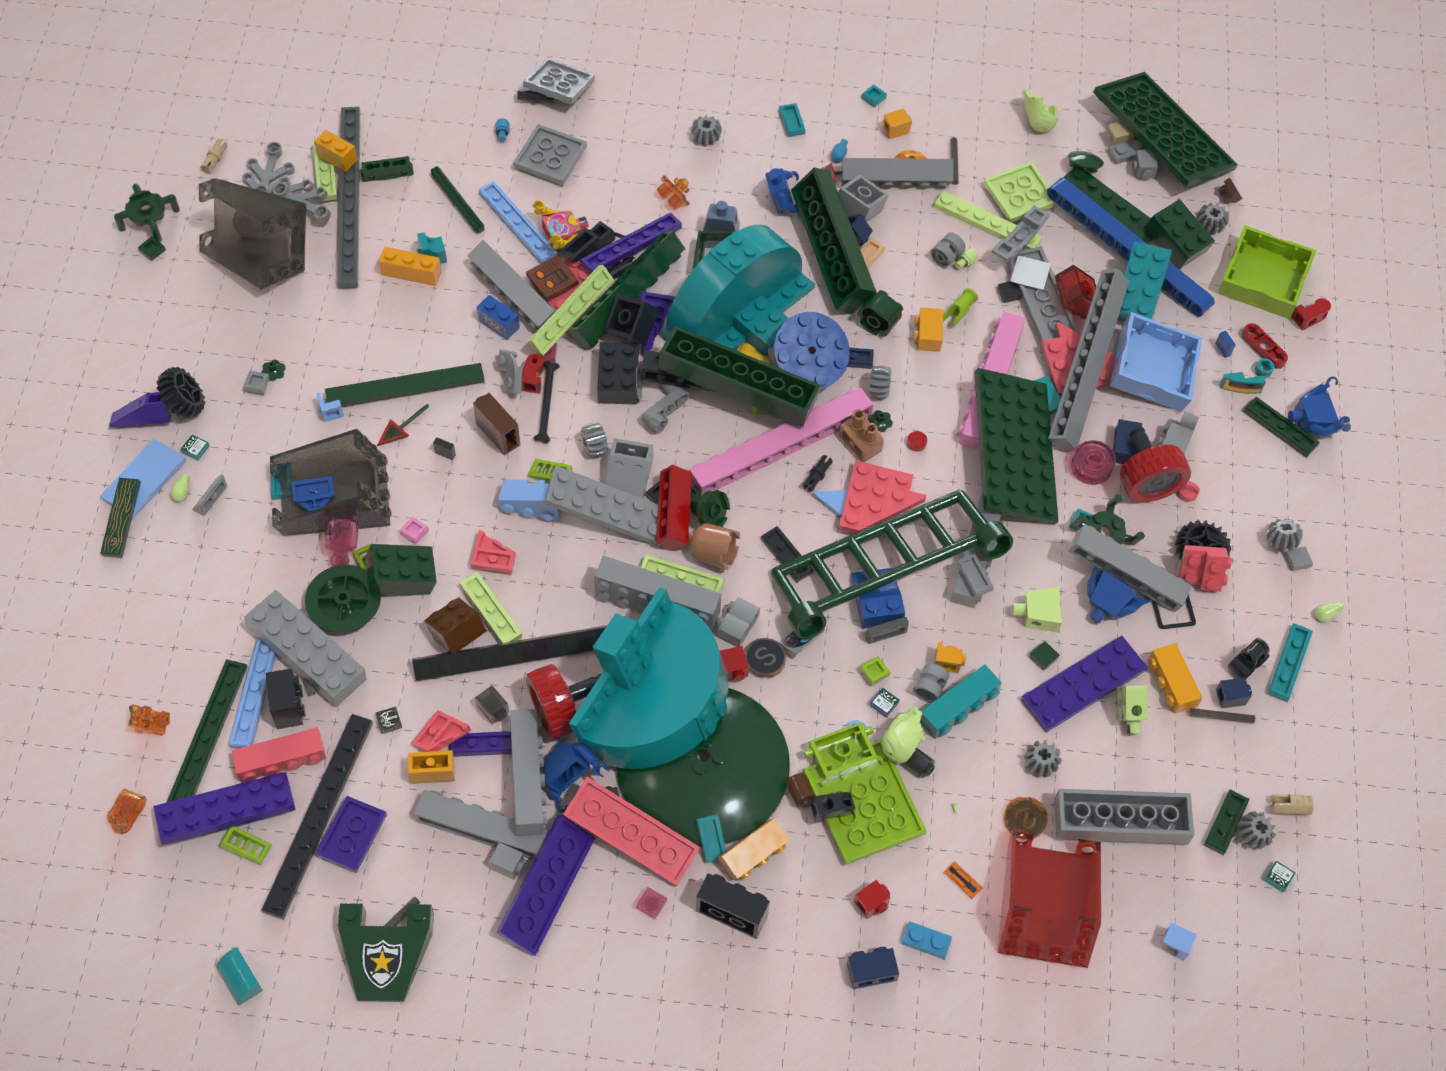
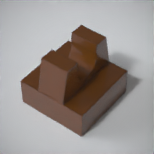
[1218,178,1243,204]

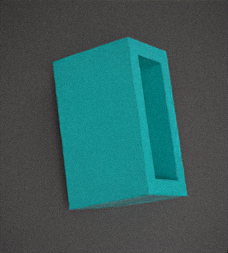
[216,947,263,1006]

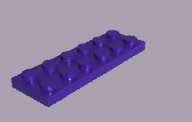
[1021,636,1148,733]
[153,772,296,845]
[496,814,595,956]

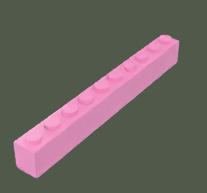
[690,387,873,496]

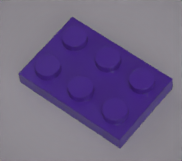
[315,796,387,873]

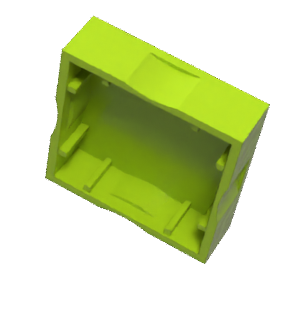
[1217,225,1317,319]

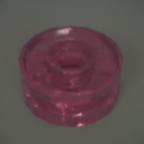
[1071,440,1116,485]

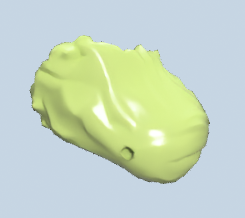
[1022,88,1059,132]
[882,707,926,763]

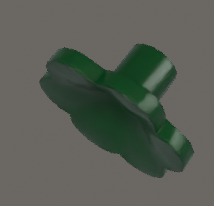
[261,359,286,381]
[868,410,893,432]

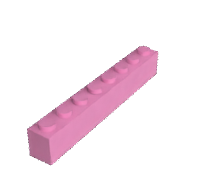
[958,311,1025,450]

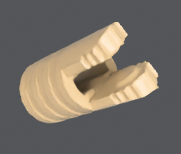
[1270,794,1313,815]

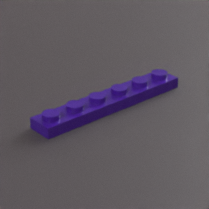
[581,212,682,274]

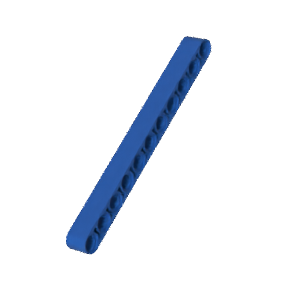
[1047,178,1215,317]

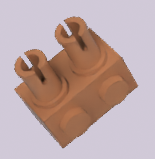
[839,409,884,462]

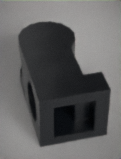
[810,792,856,823]

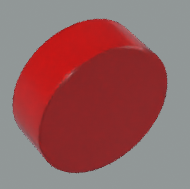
[907,431,927,451]

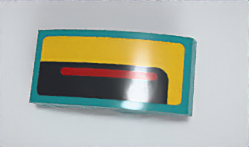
[1220,372,1266,394]

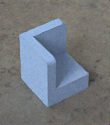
[316,392,344,422]
[1163,923,1197,961]

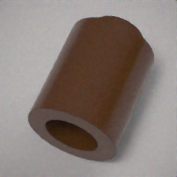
[785,773,815,808]

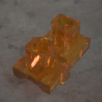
[657,175,690,210]
[128,704,170,736]

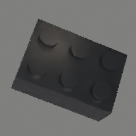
[597,342,639,405]
[696,873,770,939]

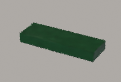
[1203,789,1250,856]

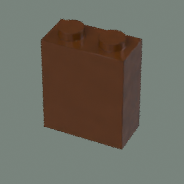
[473,393,521,456]

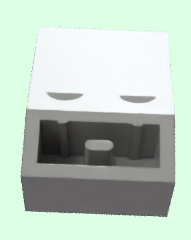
[604,438,654,499]

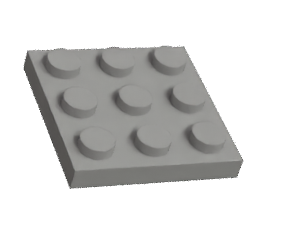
[523,57,595,105]
[513,124,587,185]

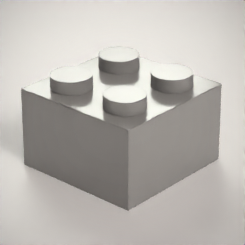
[838,174,889,222]

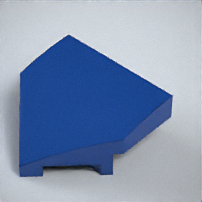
[291,476,335,516]

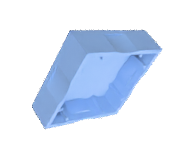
[1110,312,1203,412]

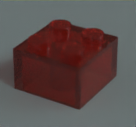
[1055,264,1096,320]

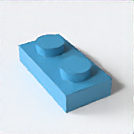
[902,921,952,960]

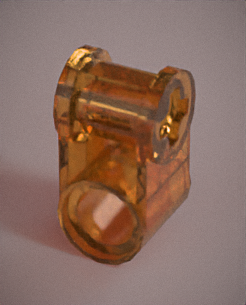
[107,789,146,834]

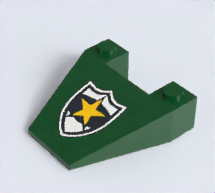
[338,903,434,1002]

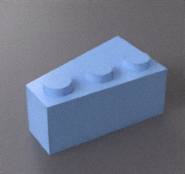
[498,480,562,521]

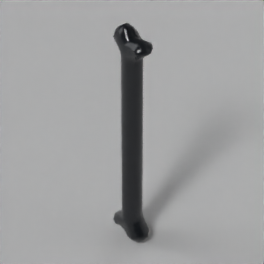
[533,361,560,444]

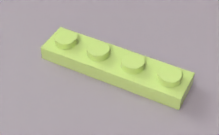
[313,139,338,202]
[641,555,724,593]
[460,572,522,643]

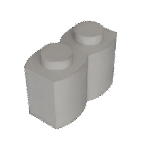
[716,597,760,646]

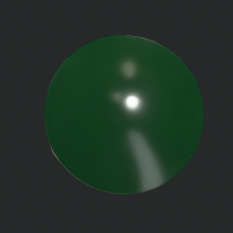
[1068,151,1104,173]

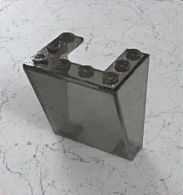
[199,178,306,289]
[270,429,392,536]

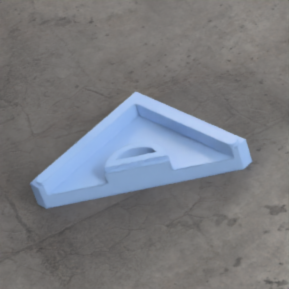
[814,490,848,517]

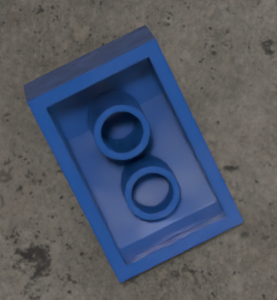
[851,568,905,629]

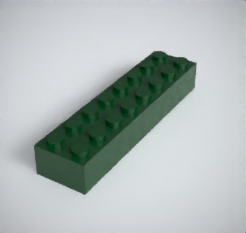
[791,167,877,314]
[657,326,821,427]

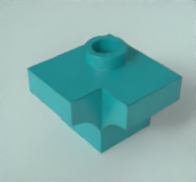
[417,232,447,264]

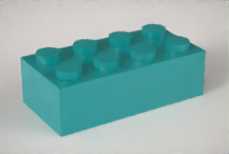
[1117,241,1172,321]

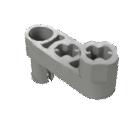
[642,384,689,432]

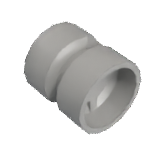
[930,232,966,268]
[913,663,950,703]

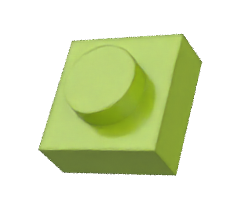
[860,656,890,686]

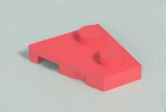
[470,530,516,574]
[412,710,471,752]

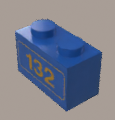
[477,295,520,340]

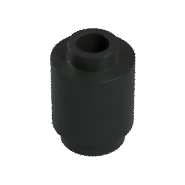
[905,748,935,778]

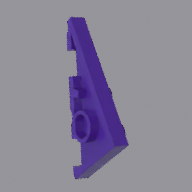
[638,291,675,356]

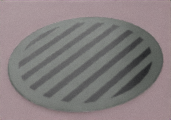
[636,366,642,401]

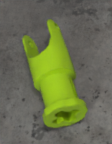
[943,288,978,326]

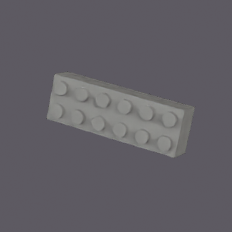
[594,556,722,633]
[244,590,367,708]
[1054,789,1194,844]

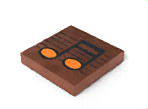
[526,255,579,301]

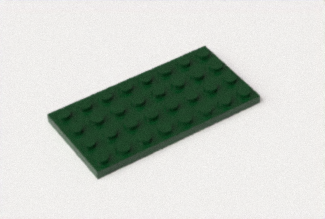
[1093,72,1238,187]
[974,368,1059,525]

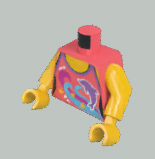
[532,200,589,252]

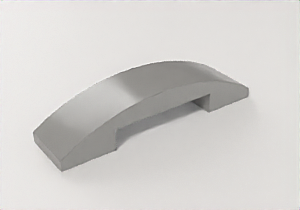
[991,205,1050,262]

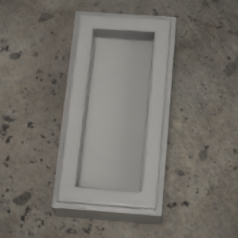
[956,554,994,598]

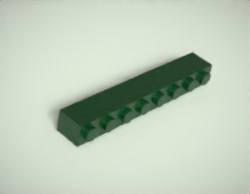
[567,231,686,348]

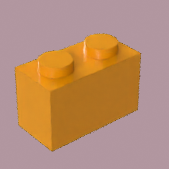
[314,130,358,172]
[914,307,943,352]
[408,750,455,783]

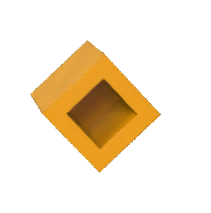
[882,108,912,139]

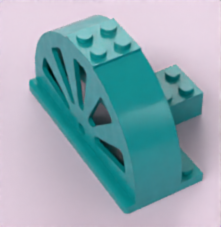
[662,225,815,357]
[569,587,728,769]

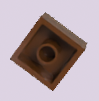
[424,597,487,655]

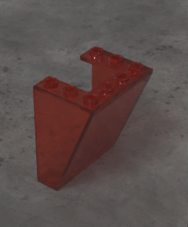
[997,828,1101,968]

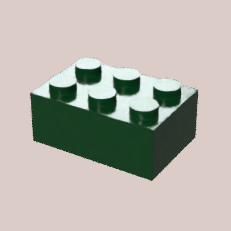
[1145,199,1215,269]
[365,544,437,595]

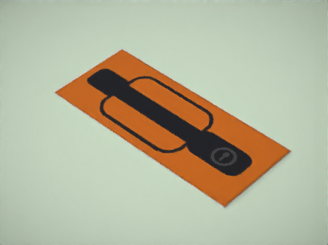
[944,861,983,899]

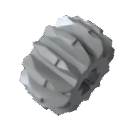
[691,115,722,146]
[1197,202,1229,234]
[869,365,891,398]
[581,422,608,457]
[1266,518,1303,551]
[1024,740,1062,777]
[1237,811,1276,850]

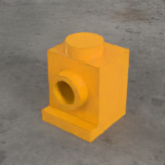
[934,642,966,673]

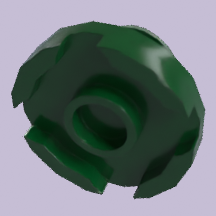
[690,489,730,527]

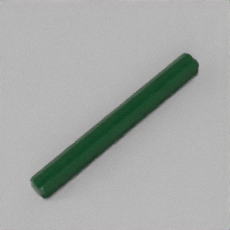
[431,166,485,233]

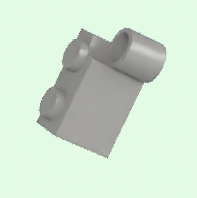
[1157,411,1199,454]

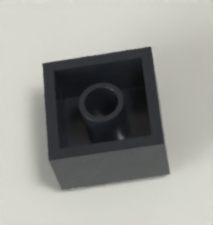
[604,295,659,345]
[265,668,306,729]

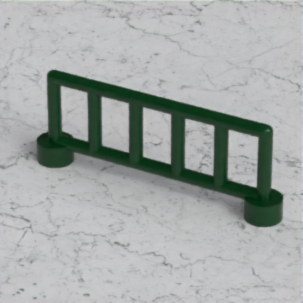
[771,489,1013,639]

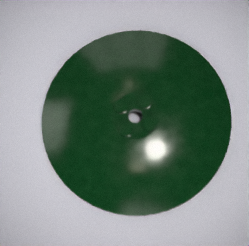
[617,688,790,847]

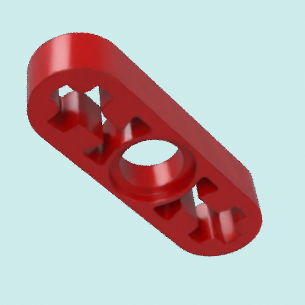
[1242,323,1288,369]

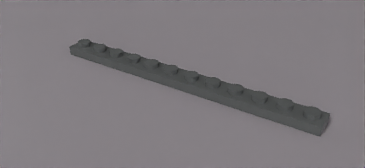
[338,107,361,288]

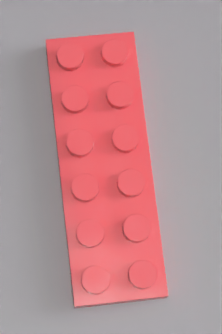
[563,777,700,886]

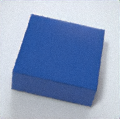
[1215,330,1236,358]

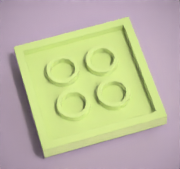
[983,161,1058,223]

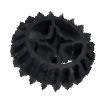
[156,366,205,419]
[1175,520,1231,560]

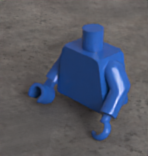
[765,168,801,218]
[1288,376,1351,437]
[1087,567,1150,624]
[544,741,609,812]

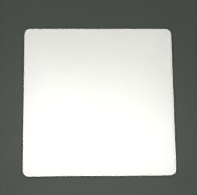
[1011,256,1051,290]

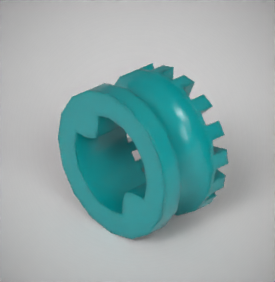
[1255,358,1274,378]

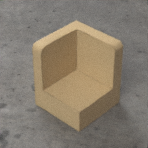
[1108,122,1135,146]

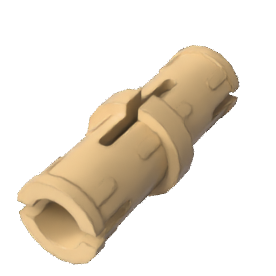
[200,138,227,174]

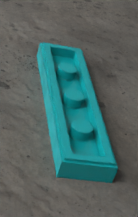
[1267,623,1313,702]

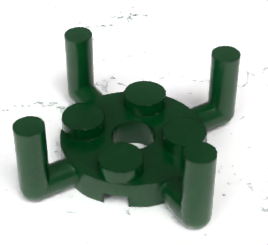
[114,184,180,242]
[1072,494,1145,545]

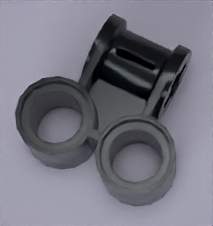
[1228,638,1270,679]

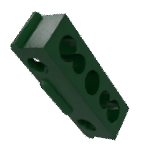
[361,156,414,182]

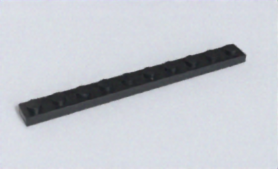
[412,625,607,681]
[261,714,373,920]

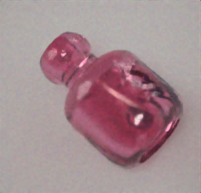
[324,516,359,566]

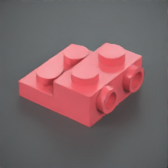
[1178,545,1232,591]

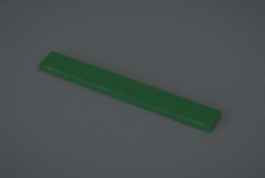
[325,363,485,406]
[167,659,248,802]

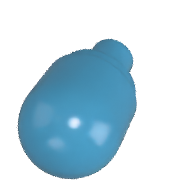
[495,118,510,142]
[831,139,848,163]

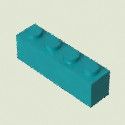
[920,664,1002,738]

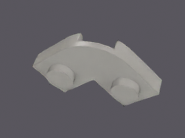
[497,350,522,394]

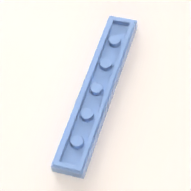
[479,181,558,263]
[229,637,276,749]

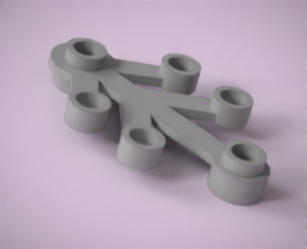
[242,142,295,198]
[273,179,331,229]

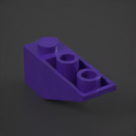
[109,392,172,427]

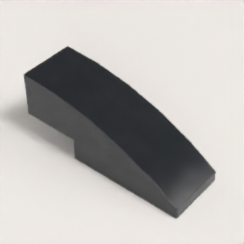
[559,221,616,262]

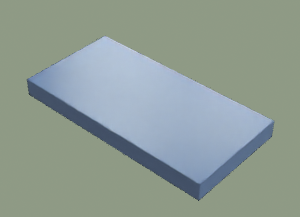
[100,439,186,519]

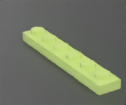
[934,191,1042,250]
[528,265,614,356]

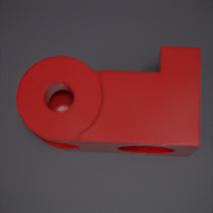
[1291,298,1331,331]
[521,354,544,394]

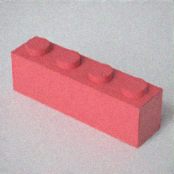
[231,727,327,782]

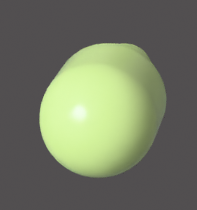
[955,249,977,269]
[171,474,190,502]
[1315,601,1344,622]

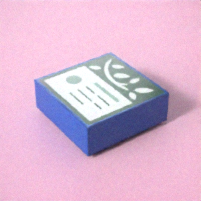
[870,688,900,718]

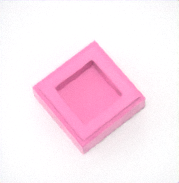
[399,516,429,545]

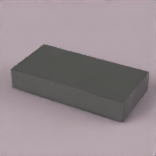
[866,617,909,644]

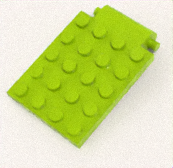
[803,722,927,865]

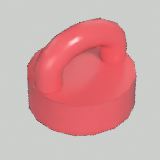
[1178,481,1200,502]

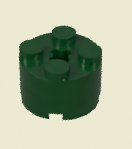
[857,290,903,337]

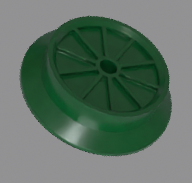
[305,565,381,633]

